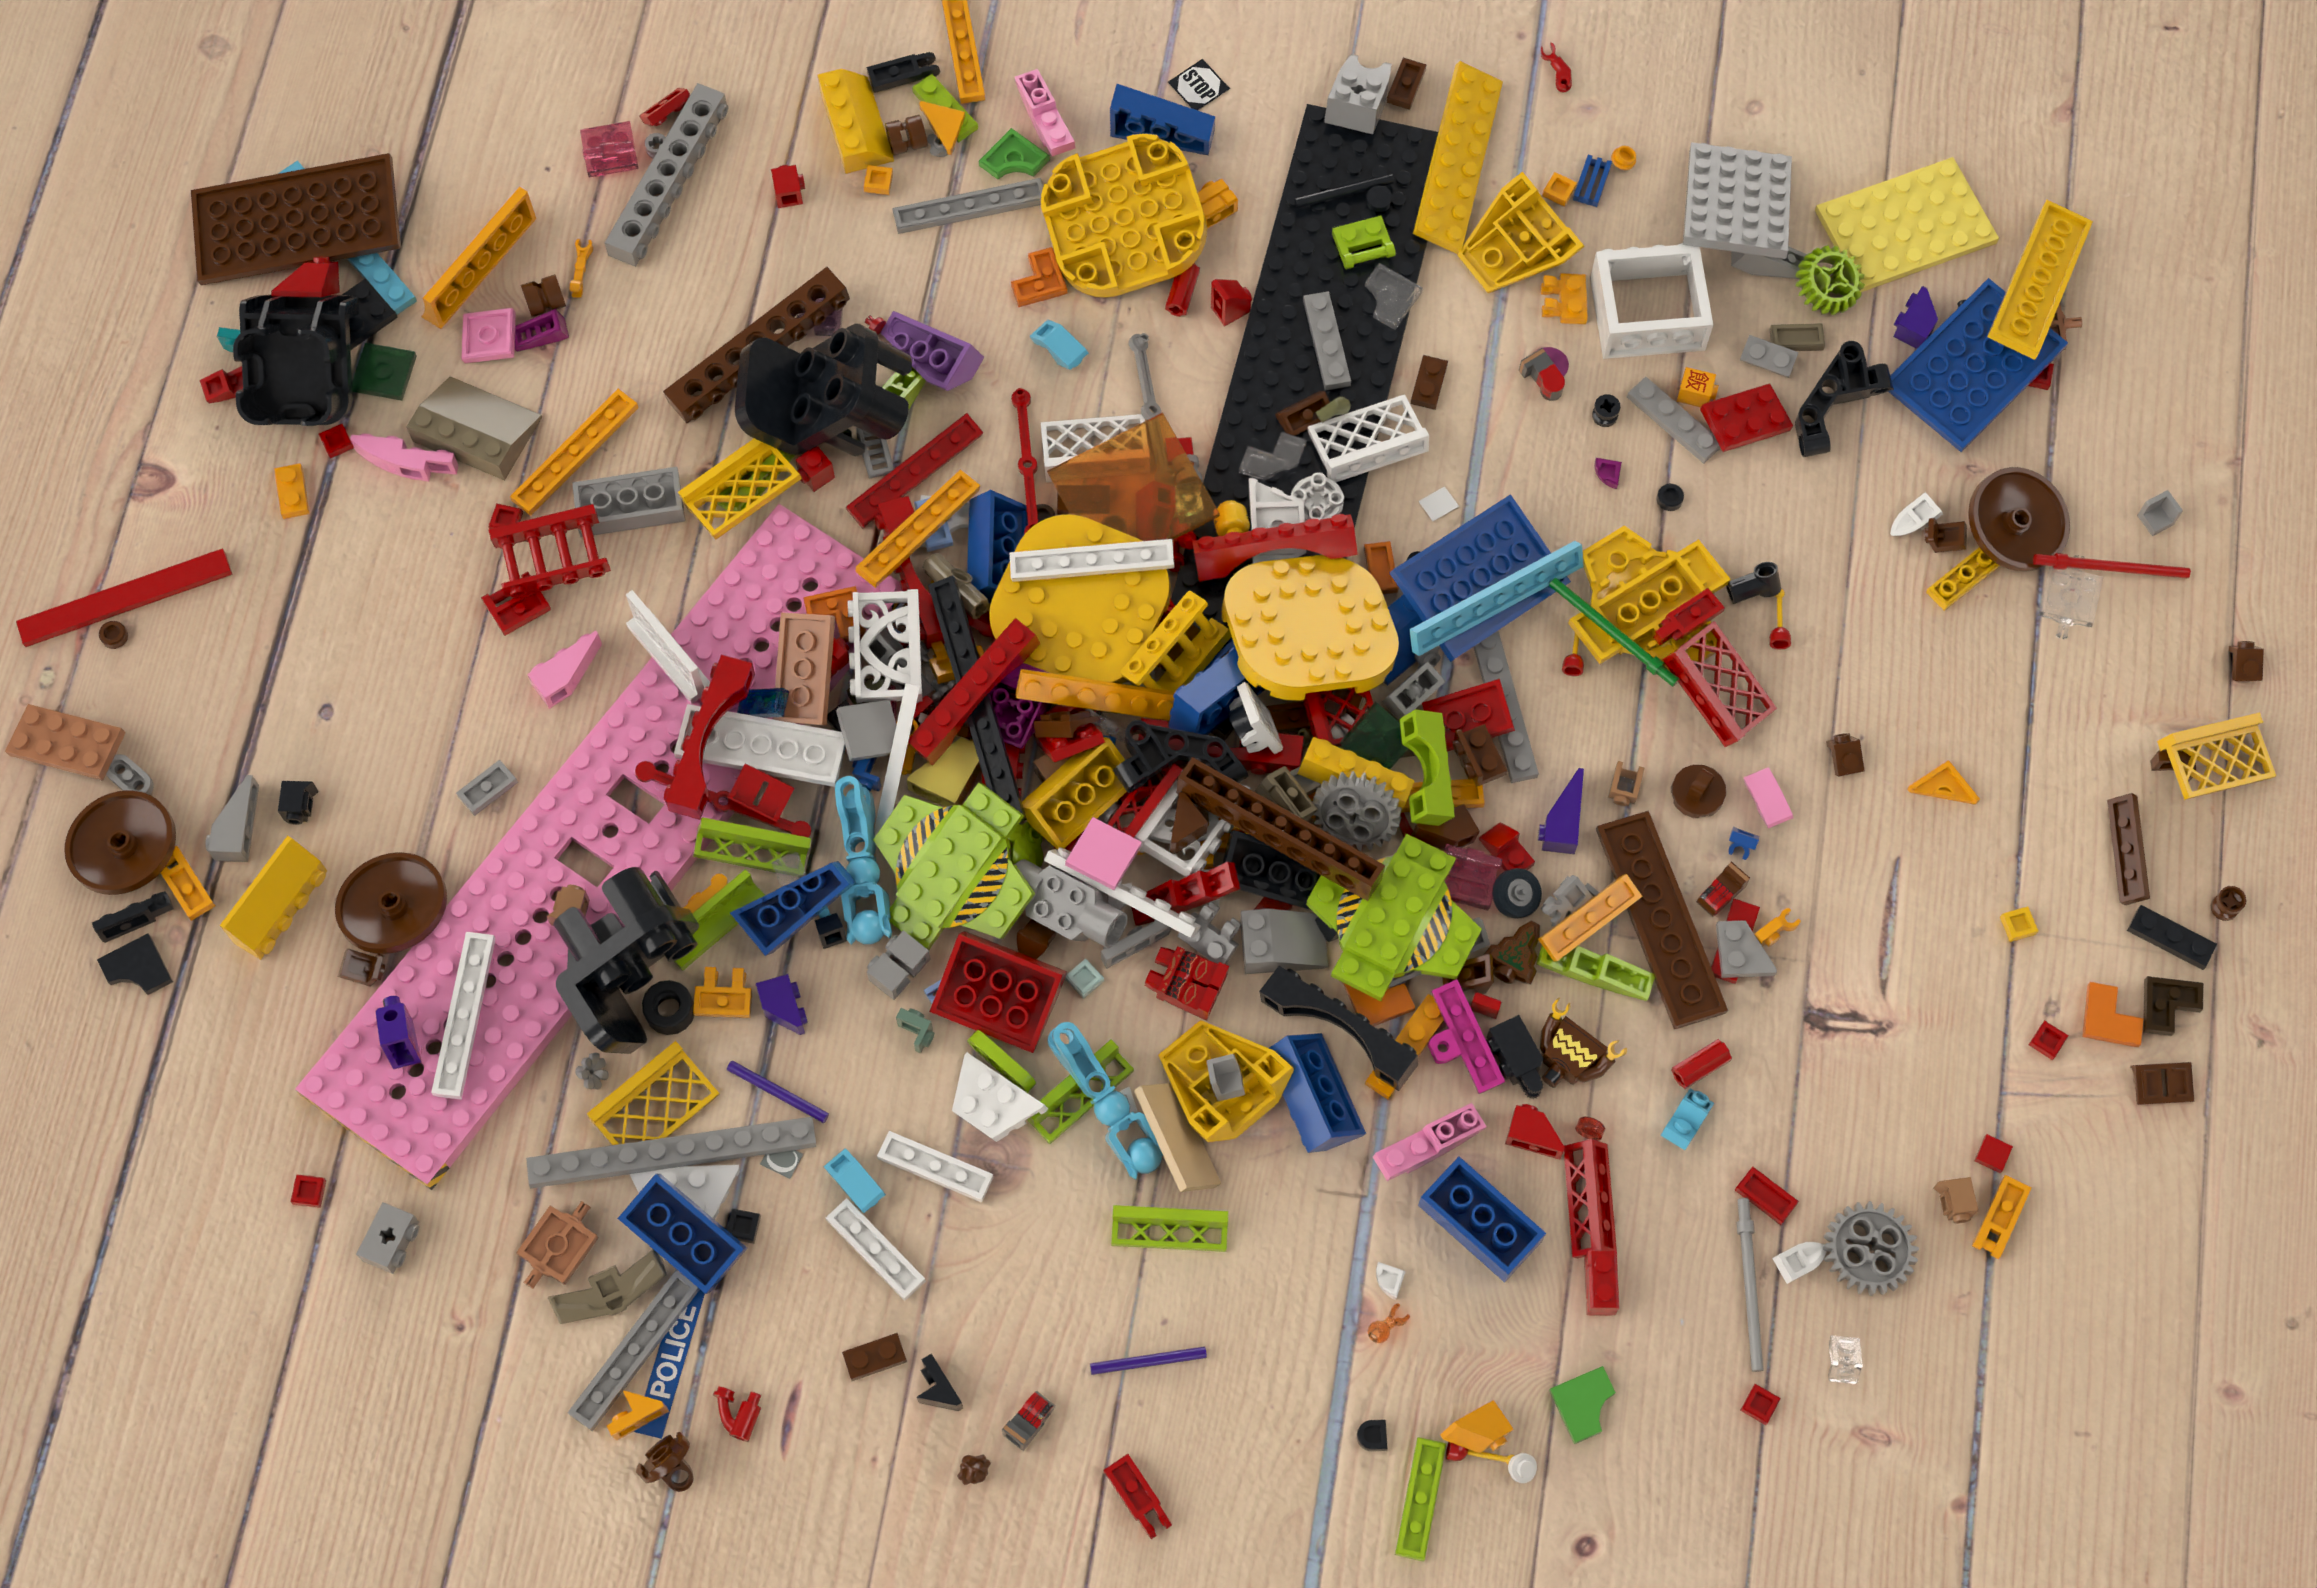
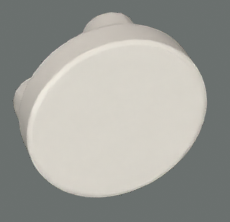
[1291,473,1344,521]

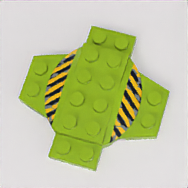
[873,782,1035,950]
[1306,834,1482,1001]

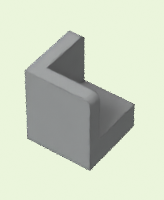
[2137,490,2183,536]
[1206,1054,1245,1102]

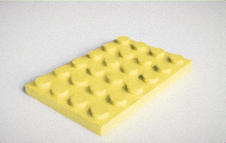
[1815,157,1999,292]

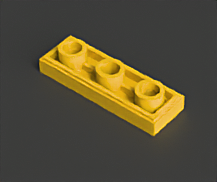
[1926,547,2000,611]

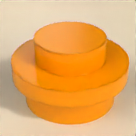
[1611,146,1636,170]

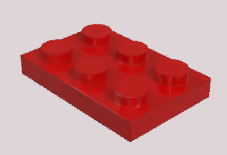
[1700,383,1793,452]
[1422,679,1515,752]
[1033,723,1105,763]

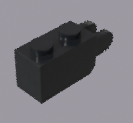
[1486,1015,1543,1099]

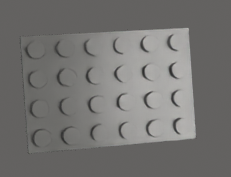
[1683,142,1792,259]

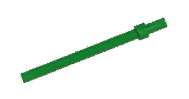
[1549,577,1679,687]

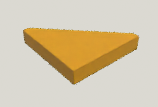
[919,101,965,155]
[1907,760,1980,804]

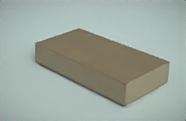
[1770,323,1825,351]

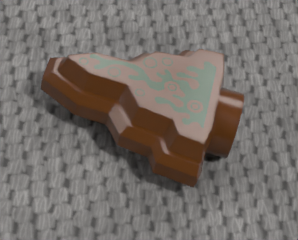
[1483,920,1540,985]

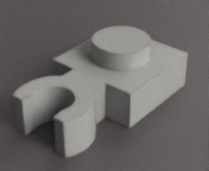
[1542,875,1593,925]

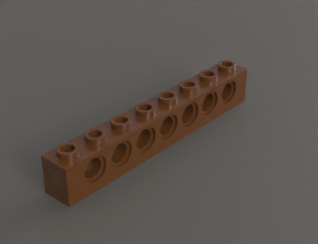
[663,267,850,424]
[1176,757,1385,901]

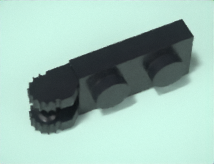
[866,52,941,93]

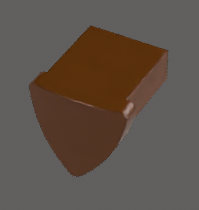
[1017,919,1057,959]

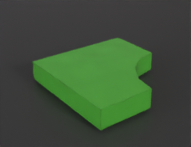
[978,128,1050,179]
[1549,1366,1616,1444]

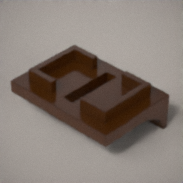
[1033,711,1099,738]
[2130,1062,2195,1105]

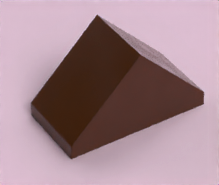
[1170,792,1208,854]

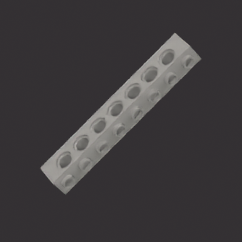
[605,83,728,267]

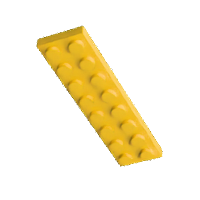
[1413,61,1503,254]
[1987,199,2093,360]

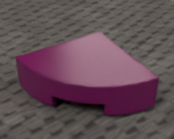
[1594,458,1622,489]

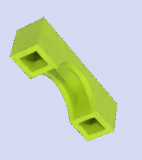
[1399,709,1455,826]

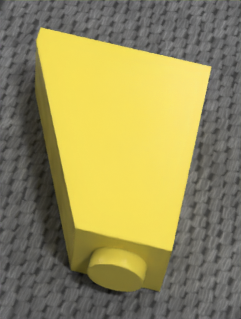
[907,737,981,807]

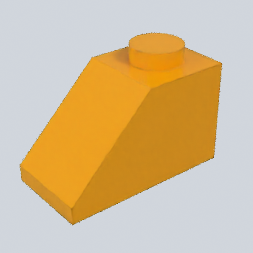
[1440,1400,1514,1453]

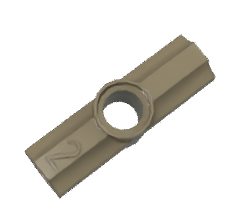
[922,553,990,619]

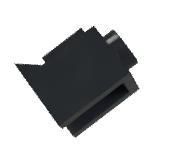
[278,781,319,825]

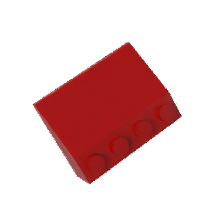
[929,931,1067,1053]

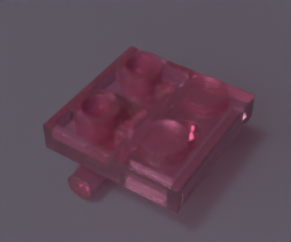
[580,121,639,177]
[1443,844,1502,911]

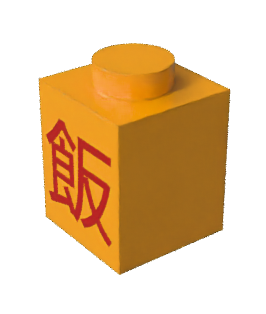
[1676,367,1719,407]

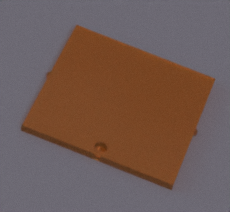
[1047,412,1220,541]

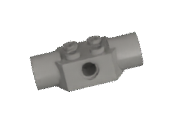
[1016,859,1127,948]

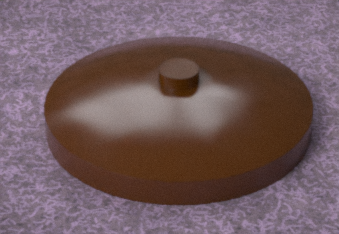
[1968,467,2070,572]
[64,790,176,895]
[335,852,447,954]

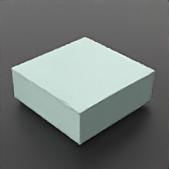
[1065,958,1104,999]

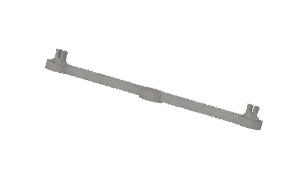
[1129,333,1176,487]

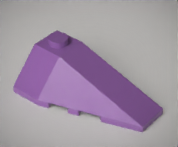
[881,311,984,391]

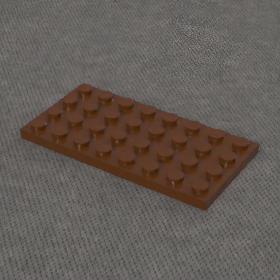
[191,153,401,286]

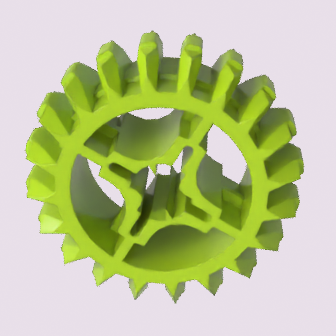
[1795,245,1865,315]

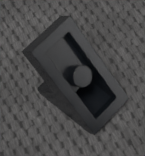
[917,1353,963,1411]

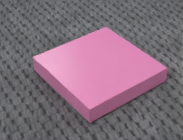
[461,308,516,363]
[1065,817,1142,891]

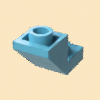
[1030,320,1089,370]
[1660,1088,1714,1150]
[823,1148,886,1213]

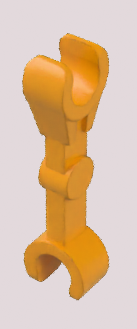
[569,239,593,298]

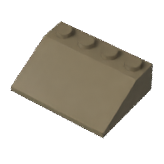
[406,376,542,481]

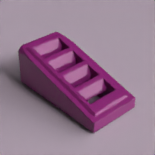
[515,309,569,352]

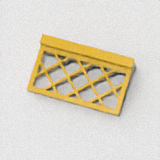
[678,438,802,540]
[2157,712,2276,800]
[587,1041,720,1145]

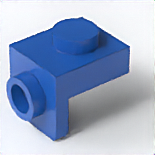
[852,757,881,792]

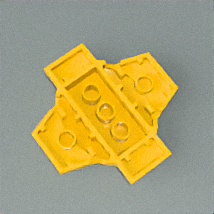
[1568,526,1731,671]

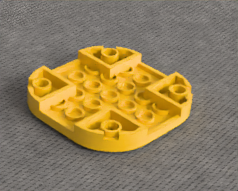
[1041,134,1207,297]
[989,514,1171,684]
[1222,555,1399,701]

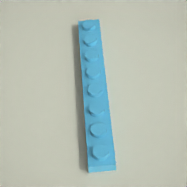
[278,160,417,315]
[1410,541,1584,656]

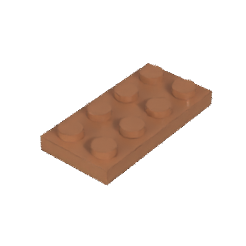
[772,612,835,725]
[5,704,126,781]

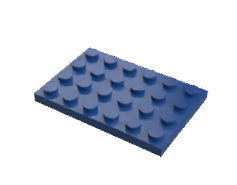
[1888,278,2068,452]
[1390,494,1571,662]

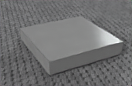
[836,700,896,761]

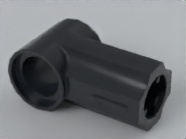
[1726,562,1782,604]

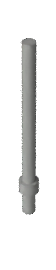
[1736,1198,1764,1372]

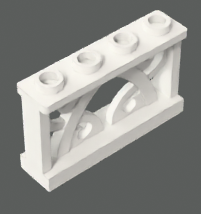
[848,589,922,703]
[1135,779,1251,877]

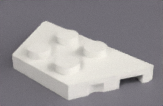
[1249,478,1306,564]
[952,1052,1048,1142]
[630,1165,740,1220]

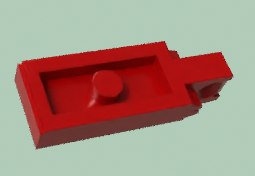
[1653,588,1725,646]

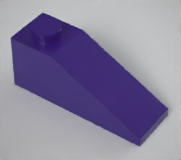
[1538,768,1584,854]

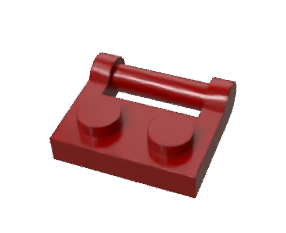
[481,571,551,636]

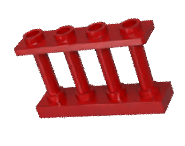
[488,504,611,598]

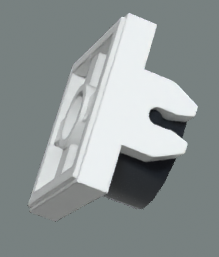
[1228,682,1283,754]

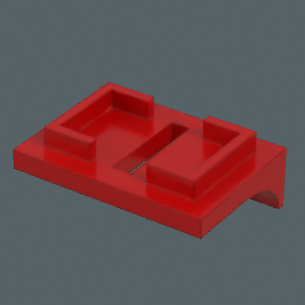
[727,763,795,822]

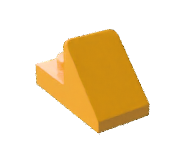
[606,1390,669,1440]

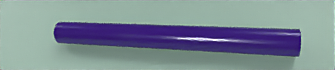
[727,1060,829,1123]
[1090,1346,1207,1375]

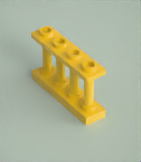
[1120,591,1232,692]

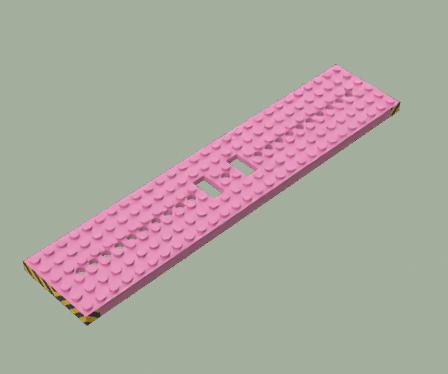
[295,504,902,1190]

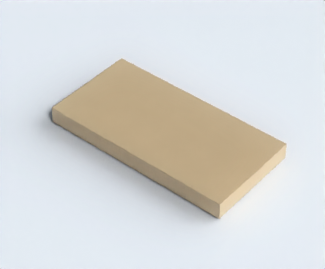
[1134,1083,1222,1192]

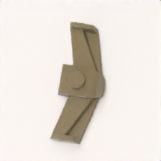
[548,1249,667,1324]

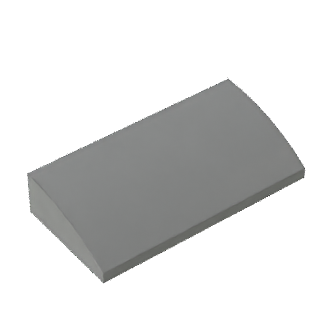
[572,467,685,537]

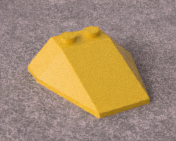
[1457,171,1585,293]
[1158,1020,1294,1142]

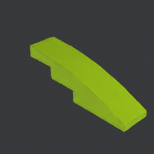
[1536,946,1655,1001]

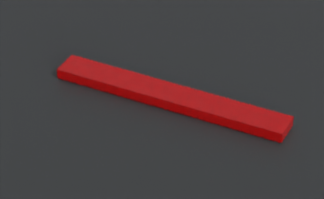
[16,548,233,647]

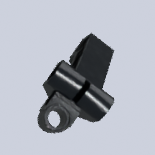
[1795,341,1894,457]
[1113,720,1249,793]

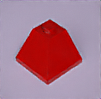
[271,256,340,297]

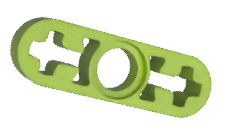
[967,1030,1036,1093]

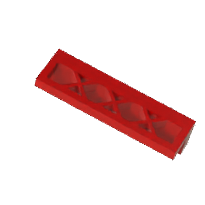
[1108,764,1183,838]
[1564,1139,1617,1259]

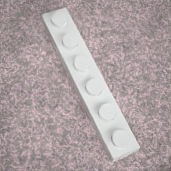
[1010,539,1174,582]
[1044,847,1201,938]
[431,932,496,1100]

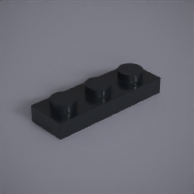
[2127,905,2217,970]

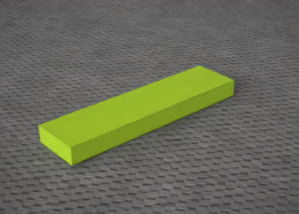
[1395,1437,1447,1562]

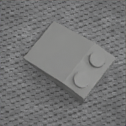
[1240,909,1328,974]

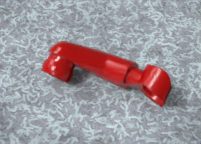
[1540,42,1572,93]

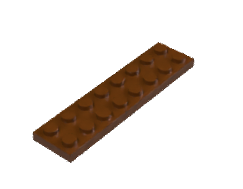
[1596,810,1728,1030]

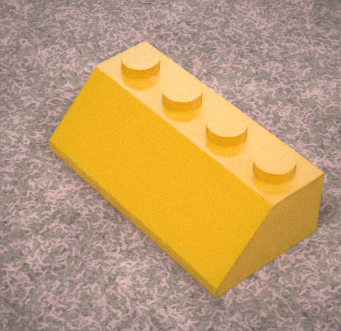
[817,68,894,174]
[1022,737,1127,849]
[220,835,327,960]

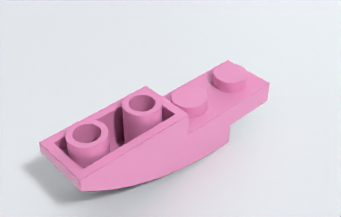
[1014,69,1075,156]
[350,434,459,482]
[1373,1103,1487,1181]

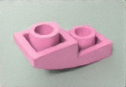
[1744,767,1793,829]

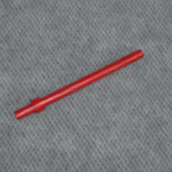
[2033,553,2191,578]

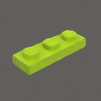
[912,74,978,143]

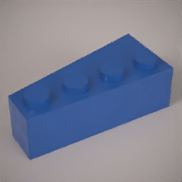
[1110,84,1215,156]
[730,861,856,956]

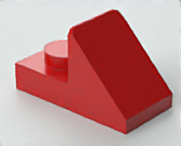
[1479,822,1535,871]

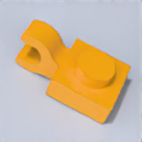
[1755,908,1801,947]

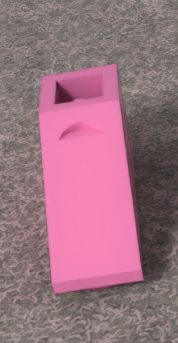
[527,631,602,709]

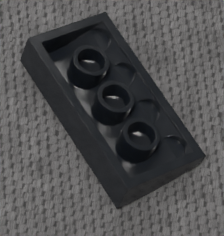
[1223,830,1321,911]

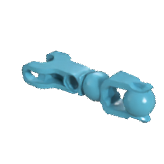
[835,776,892,945]
[1047,1022,1163,1180]

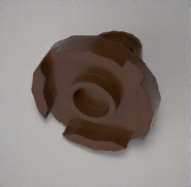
[1671,765,1726,818]
[636,1432,694,1492]

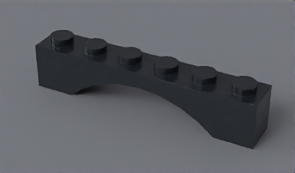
[1259,966,1418,1091]

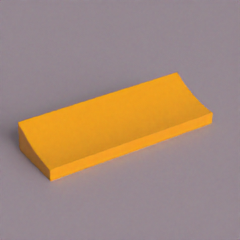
[421,186,536,329]

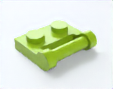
[1332,216,1396,269]

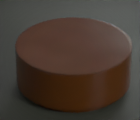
[99,621,128,649]

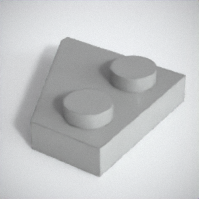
[1716,921,1777,978]

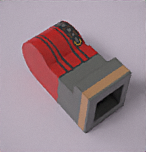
[1519,348,1565,401]
[1002,1391,1056,1451]

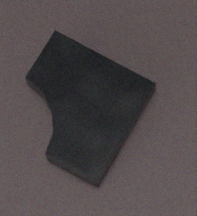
[97,933,173,995]

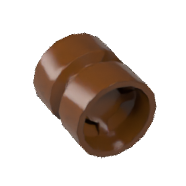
[885,115,928,156]
[521,274,566,317]

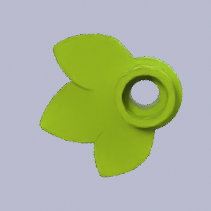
[1009,822,1043,868]

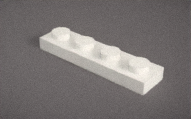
[877,1131,994,1203]
[826,1198,926,1301]

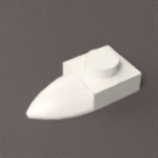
[1890,492,1943,536]
[1772,1242,1826,1284]

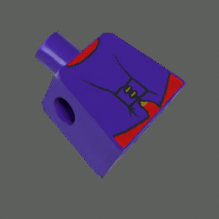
[375,996,421,1069]

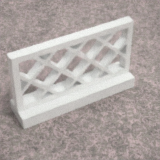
[1307,394,1429,482]
[1041,414,1151,483]
[626,590,710,704]

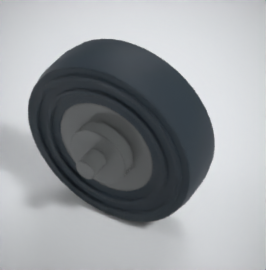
[1492,868,1542,919]

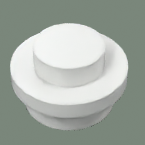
[1508,1453,1537,1483]

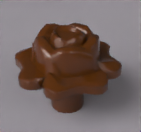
[957,1454,991,1485]

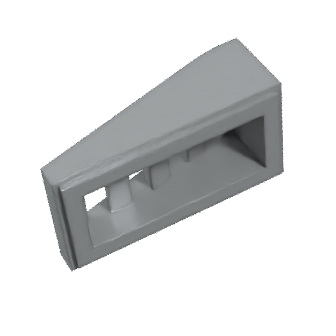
[856,428,894,479]

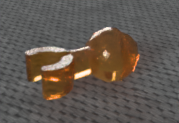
[1367,1303,1410,1343]

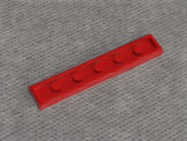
[846,413,984,529]

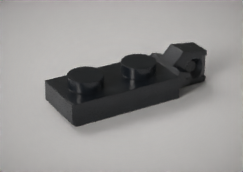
[92,891,174,943]

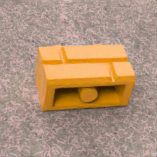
[1198,179,1238,229]

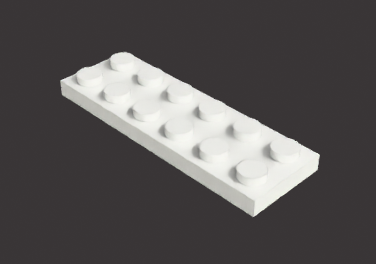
[674,704,846,787]

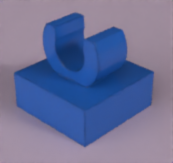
[1728,827,1759,860]

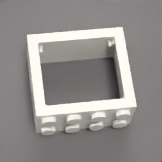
[1590,243,1713,359]

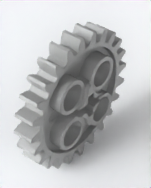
[1312,771,1402,851]
[1823,1201,1919,1296]

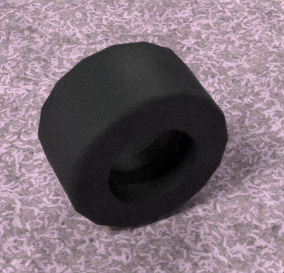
[642,980,694,1035]

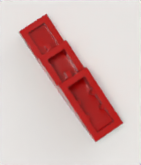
[1131,862,1240,926]

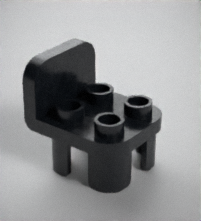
[233,294,359,426]
[735,324,912,456]
[553,867,699,1054]

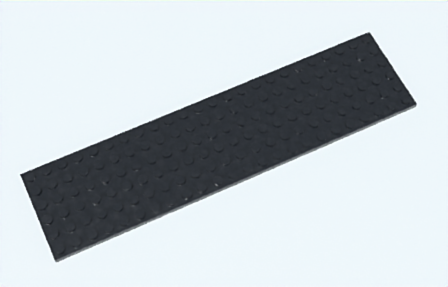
[1171,104,1438,655]

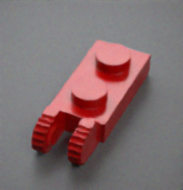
[1103,1454,1172,1539]

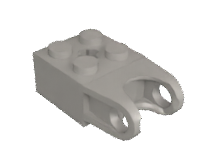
[1324,54,1392,134]

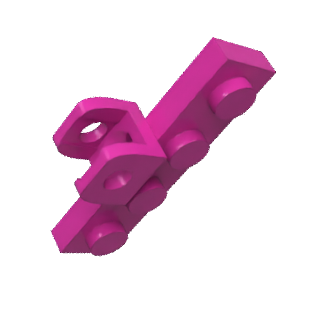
[1427,979,1505,1094]

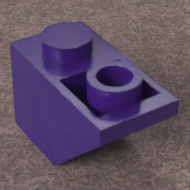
[1893,286,1938,349]
[756,974,808,1035]

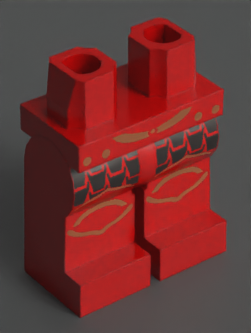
[1144,946,1229,1021]

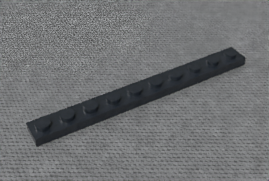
[928,575,1027,822]

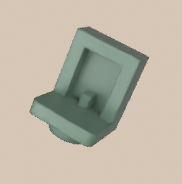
[896,1008,935,1053]

